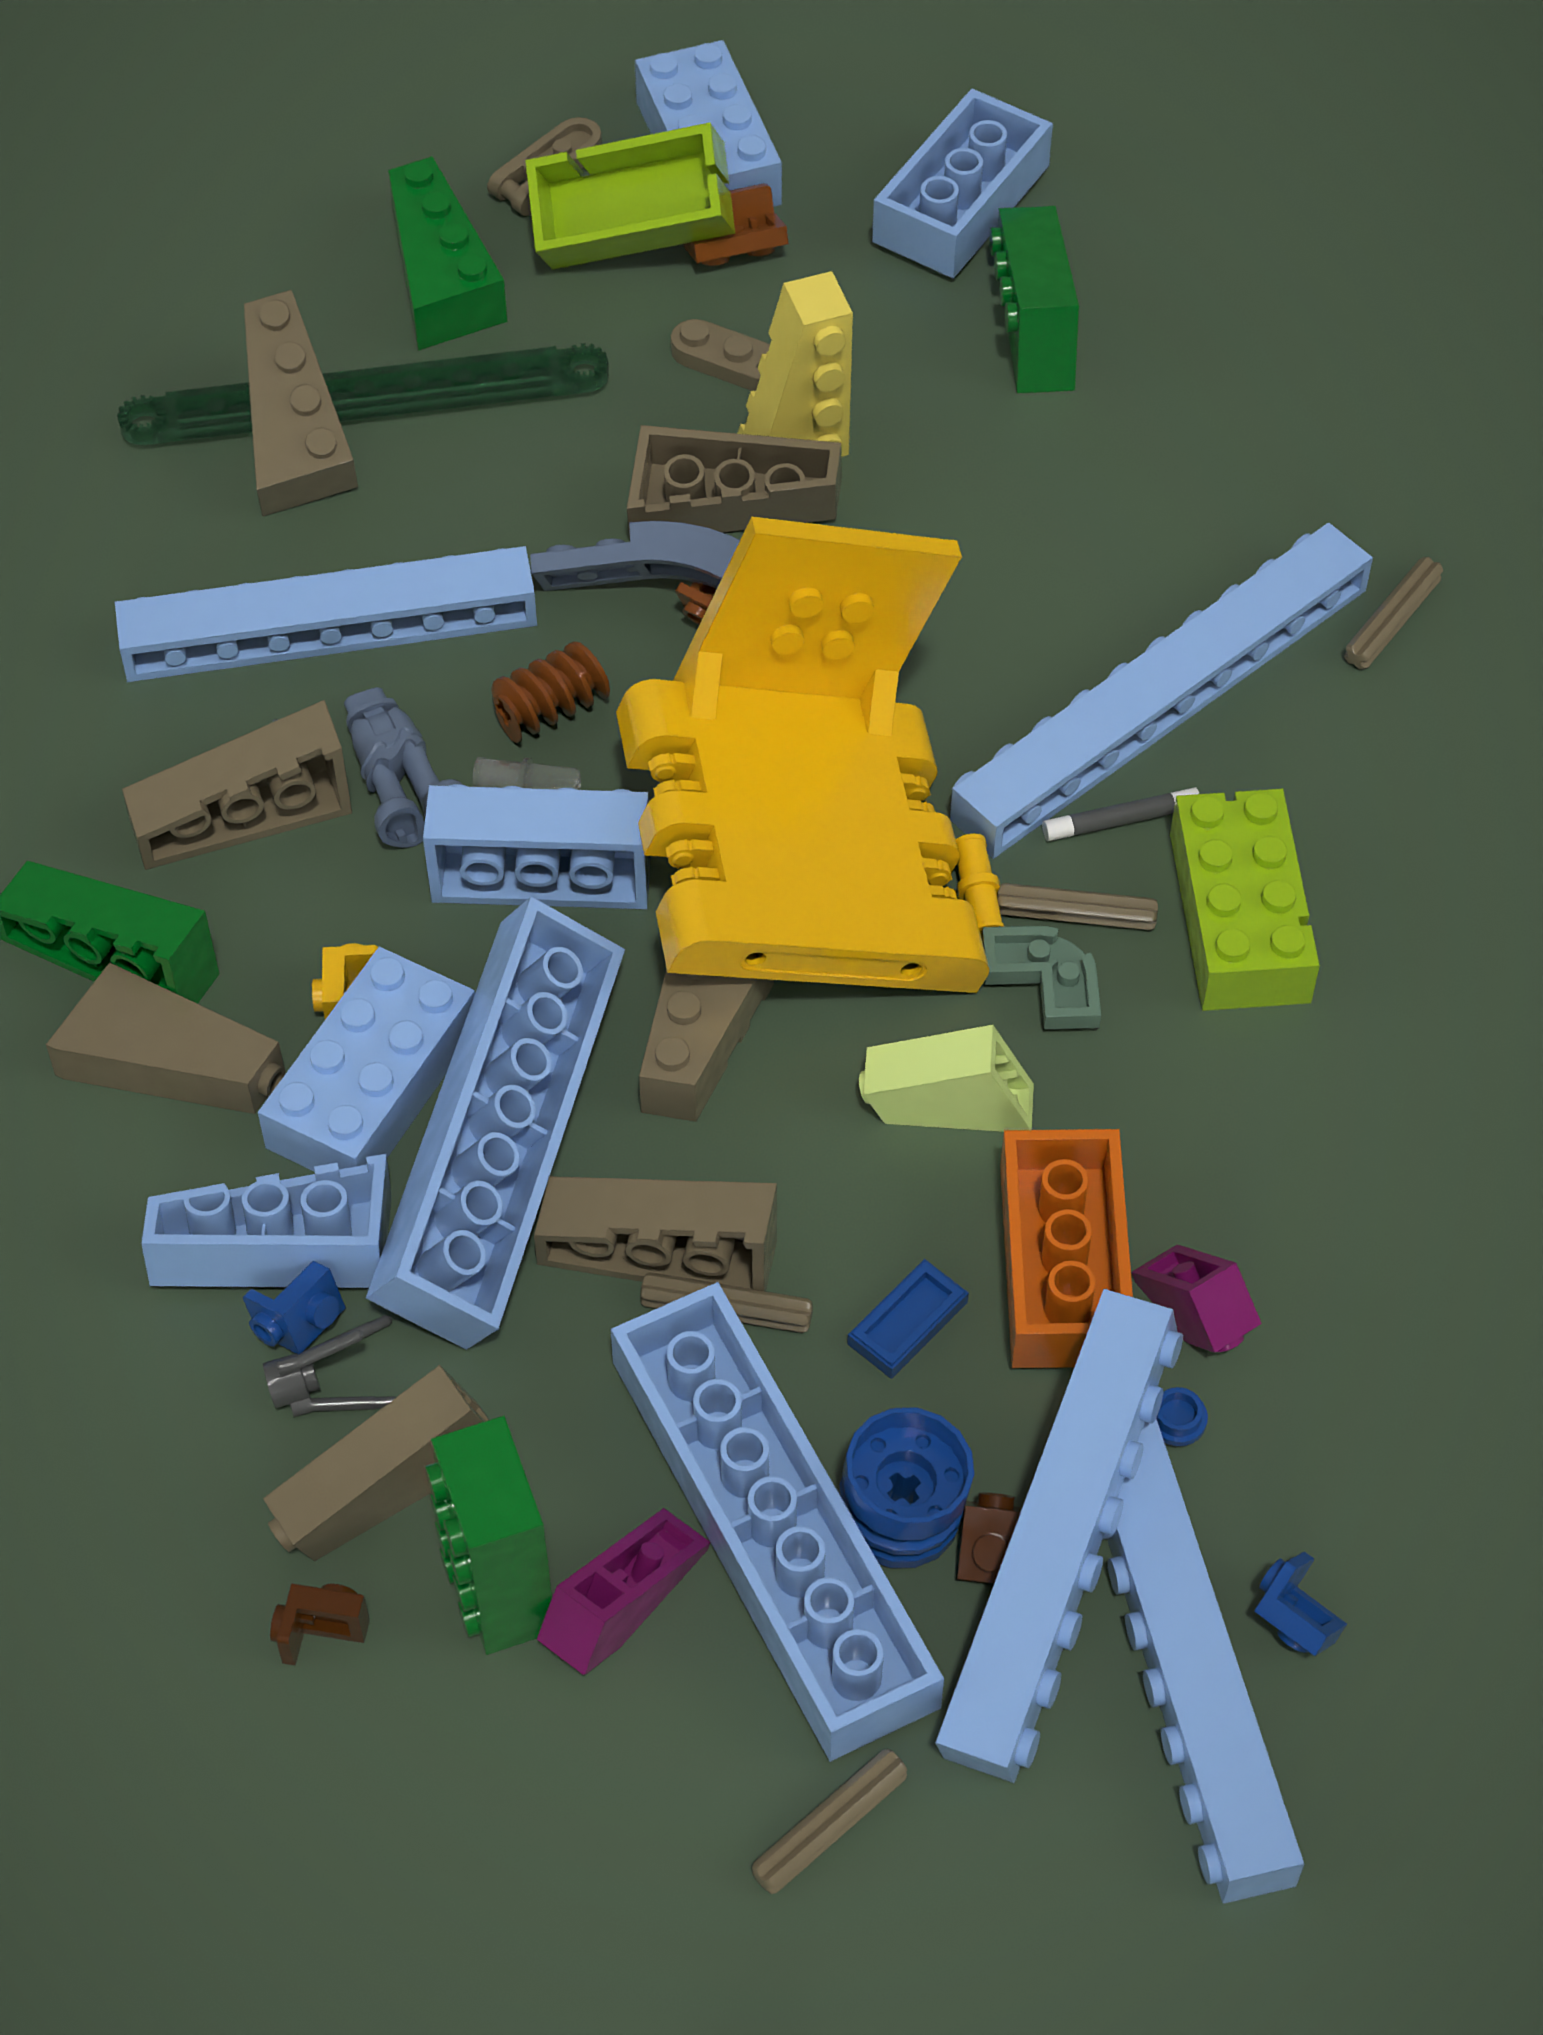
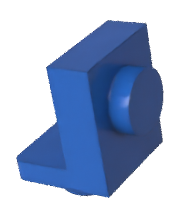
[243,1261,346,1354]
[1255,1551,1347,1656]

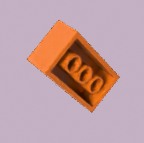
[1000,1129,1133,1368]

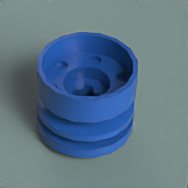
[838,1407,974,1568]

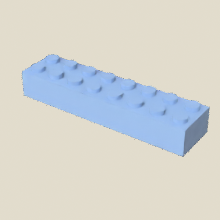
[366,896,625,1350]
[611,1282,944,1762]

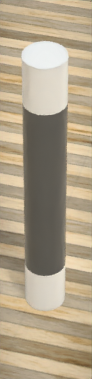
[1042,787,1199,842]

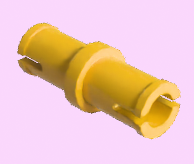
[956,833,1005,939]

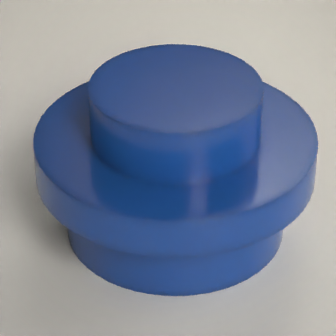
[1156,1387,1208,1446]

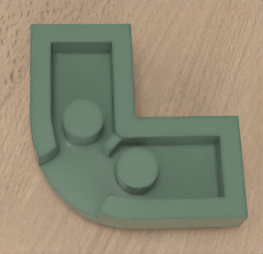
[982,926,1101,1029]

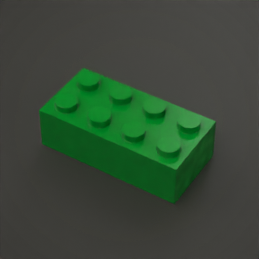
[424,1415,552,1655]

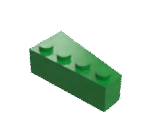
[388,156,508,351]
[989,206,1079,393]
[0,860,220,1004]

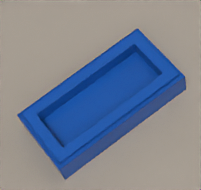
[847,1259,969,1379]

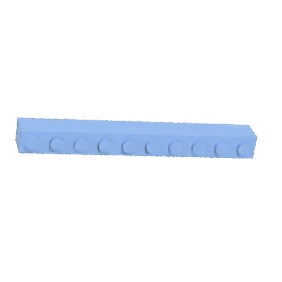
[950,522,1373,859]

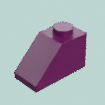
[1131,1244,1262,1353]

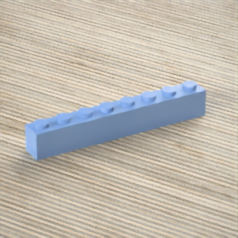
[115,546,537,682]
[936,1289,1183,1783]
[1102,1419,1304,1904]

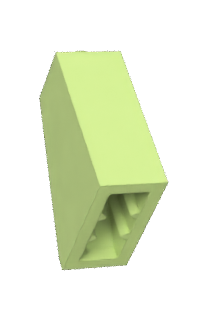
[859,1025,1034,1132]

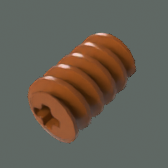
[492,641,610,743]

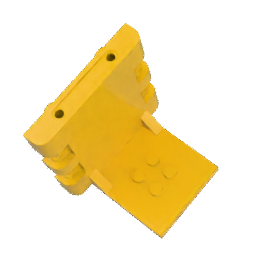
[616,516,989,993]

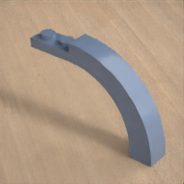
[530,521,740,591]

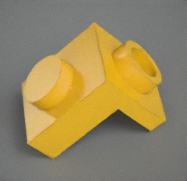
[312,943,378,1019]

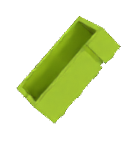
[525,122,735,270]
[1170,788,1320,1011]

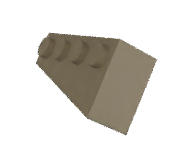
[244,289,358,517]
[627,425,842,536]
[122,700,352,870]
[639,969,774,1122]
[534,1176,777,1291]

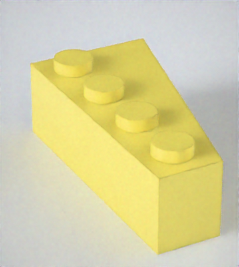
[737,271,853,457]

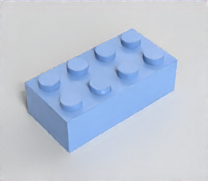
[635,40,782,206]
[872,88,1053,279]
[423,784,651,909]
[258,946,475,1172]

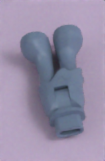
[344,687,463,848]

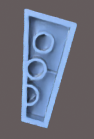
[141,1153,391,1288]

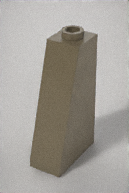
[46,962,286,1114]
[263,1365,489,1561]

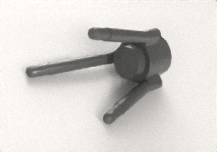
[263,1315,396,1417]

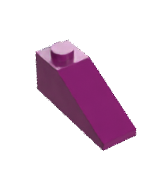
[537,1508,711,1675]

